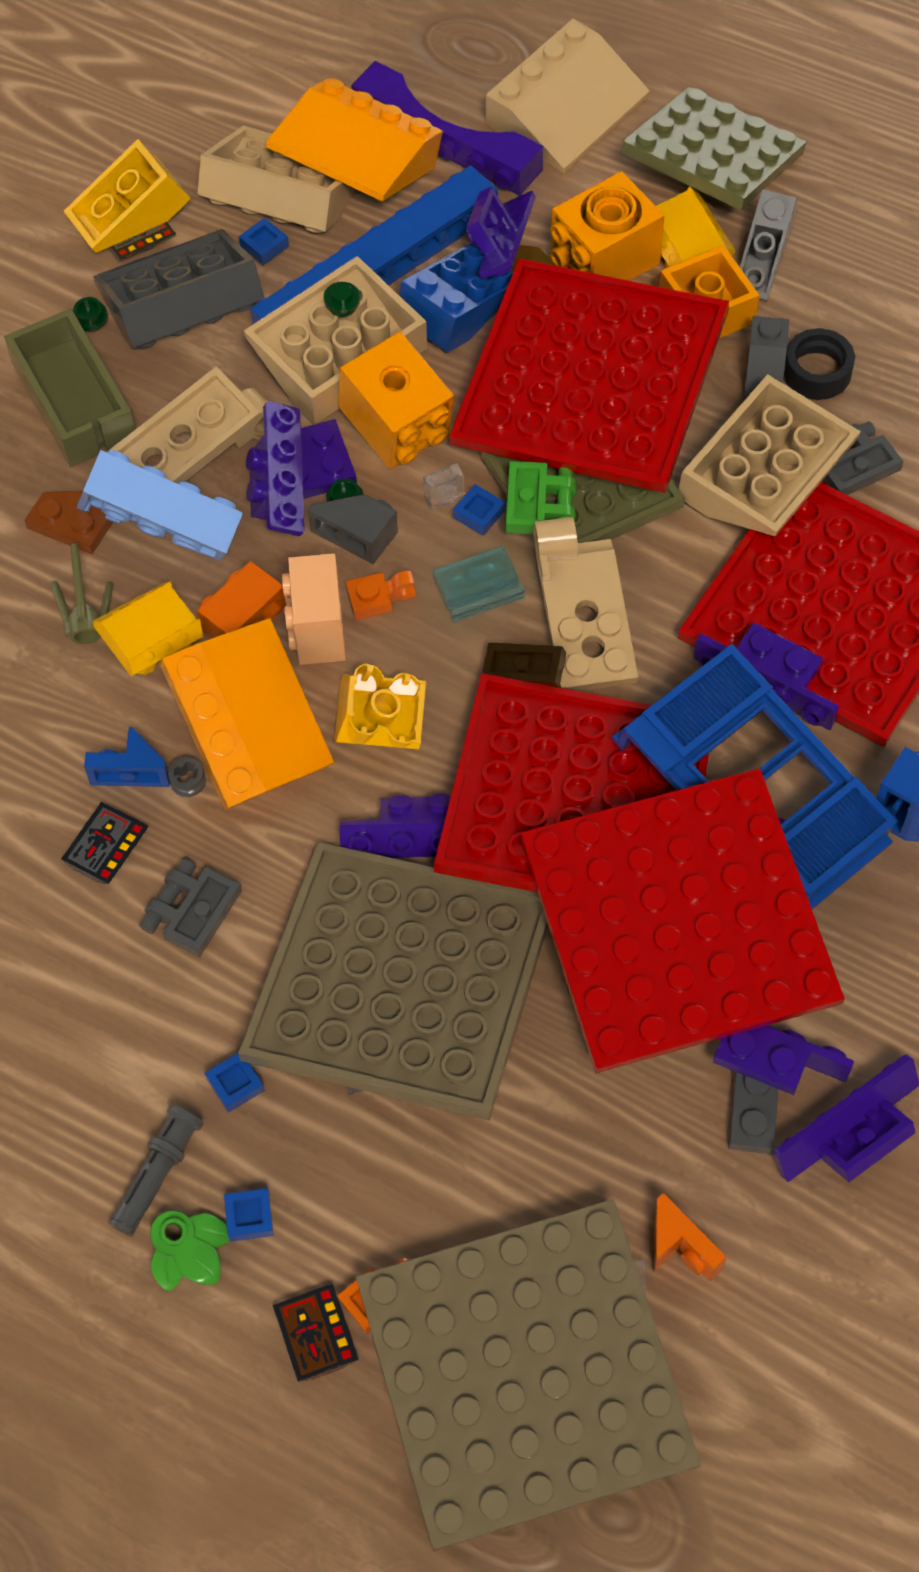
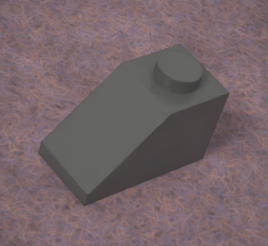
[743,316,789,401]
[308,494,398,564]

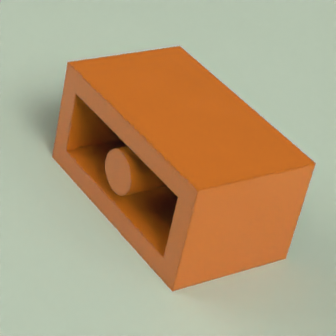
[197,561,286,638]

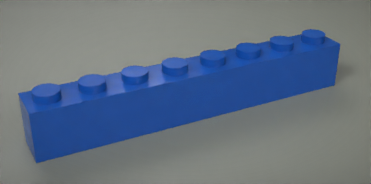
[250,165,498,324]

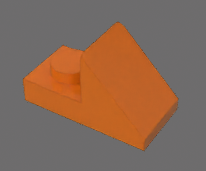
[654,1193,727,1281]

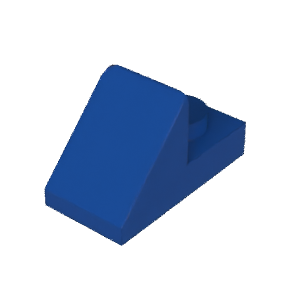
[84,727,170,787]

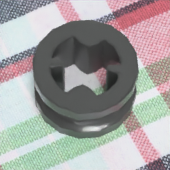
[168,757,206,797]

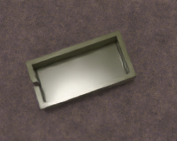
[4,308,135,467]

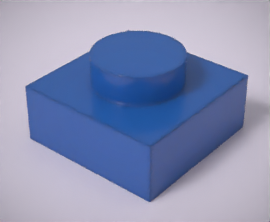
[238,217,289,265]
[453,484,506,536]
[204,1053,265,1113]
[224,1188,274,1242]

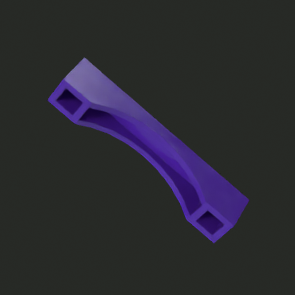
[351,61,543,196]

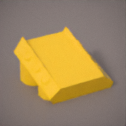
[656,186,736,269]
[93,581,203,676]
[333,664,426,749]

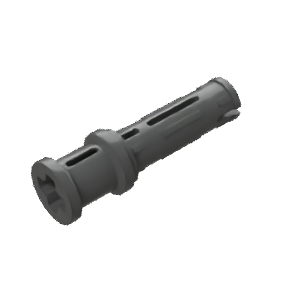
[108,1105,203,1237]

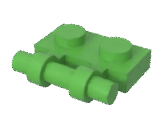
[506,461,577,534]

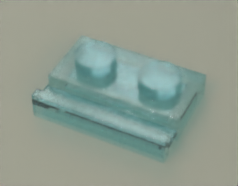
[433,546,525,623]

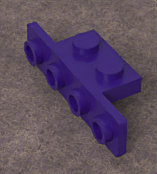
[466,186,536,279]
[246,401,305,536]
[694,623,839,730]
[339,794,451,858]
[713,1026,854,1095]
[774,1054,919,1182]

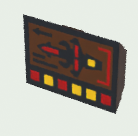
[273,1284,359,1382]

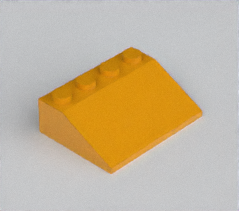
[266,78,443,202]
[160,618,335,811]

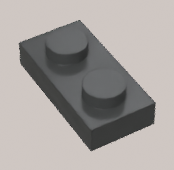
[729,1072,778,1154]

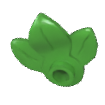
[150,1211,229,1292]

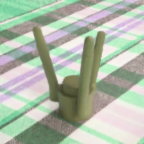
[51,543,113,644]

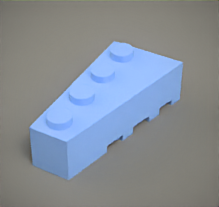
[76,450,243,561]

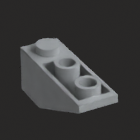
[740,189,797,302]

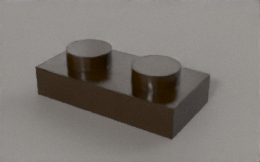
[482,642,566,687]

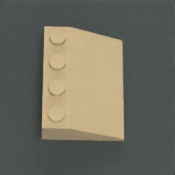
[486,18,650,174]
[197,126,355,233]
[244,256,427,424]
[678,374,861,536]

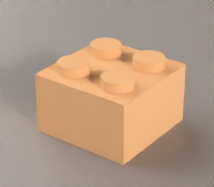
[282,553,346,665]

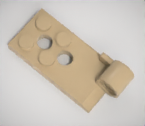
[107,366,268,484]
[533,517,638,691]

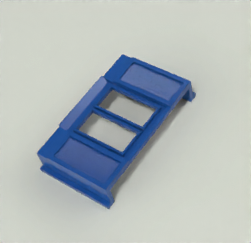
[612,644,898,910]

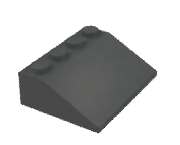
[93,229,265,348]

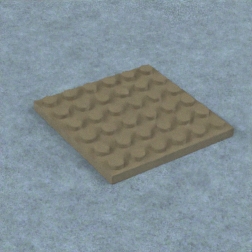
[239,842,548,1121]
[356,1199,701,1551]

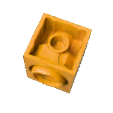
[549,171,665,281]
[338,331,454,470]

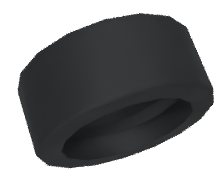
[784,328,856,400]

